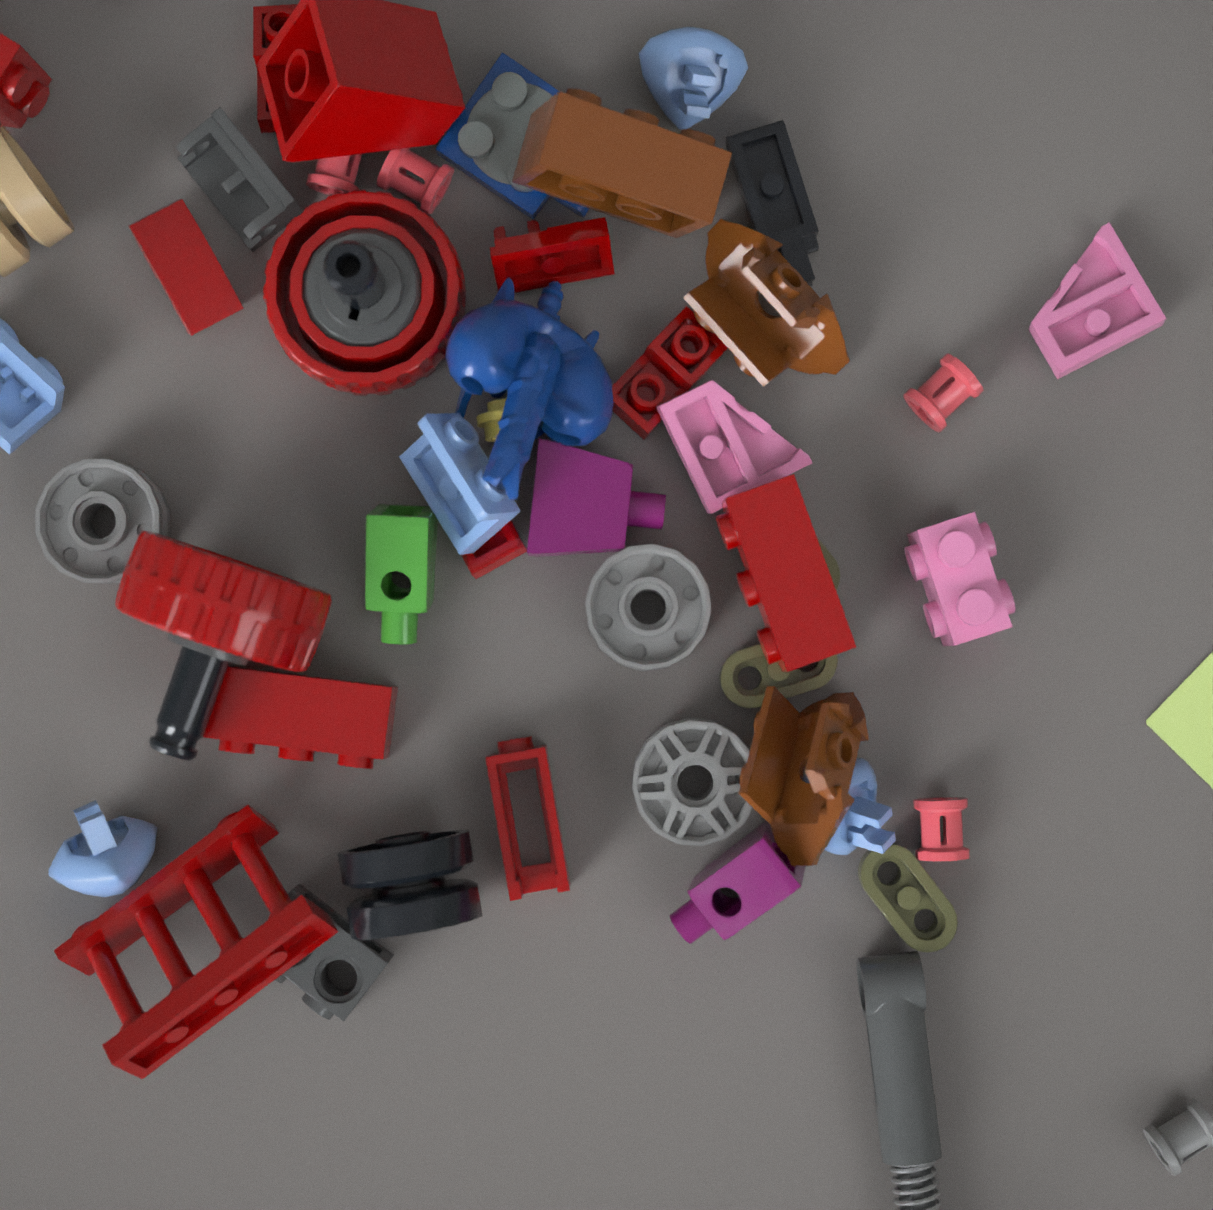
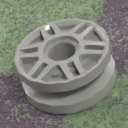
[35,459,171,584]
[585,544,712,671]
[632,717,753,846]

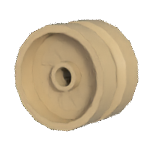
[0,123,75,278]

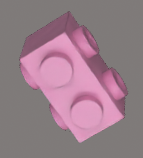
[904,512,1015,647]

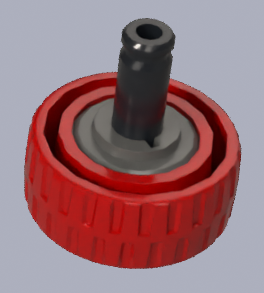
[263,189,466,396]
[115,530,332,761]

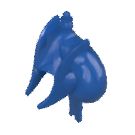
[446,278,613,500]

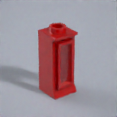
[485,736,571,901]

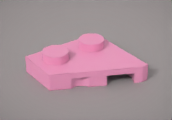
[1028,222,1166,379]
[656,380,812,514]

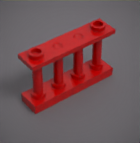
[54,805,339,1080]

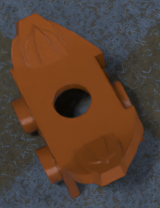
[683,219,850,387]
[738,686,869,866]

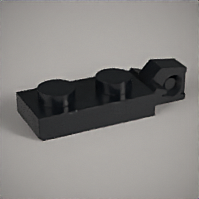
[725,120,819,286]

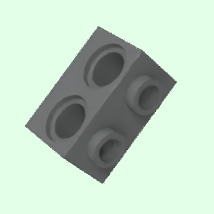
[275,884,394,1022]

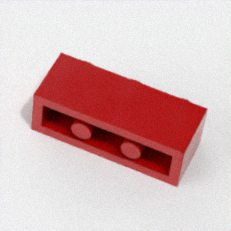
[716,474,856,672]
[203,666,398,769]

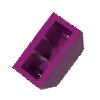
[527,439,666,557]
[669,821,806,944]

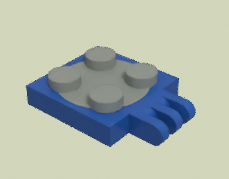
[436,52,589,220]

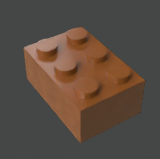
[512,88,732,238]

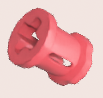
[376,148,454,215]
[306,154,362,195]
[903,353,984,433]
[913,797,970,861]

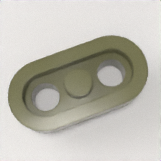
[720,644,838,708]
[858,843,958,952]

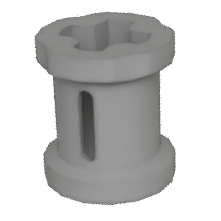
[1143,1098,1213,1177]

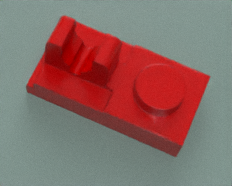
[489,217,615,293]

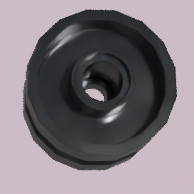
[338,830,483,940]

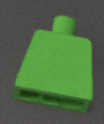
[365,504,438,645]

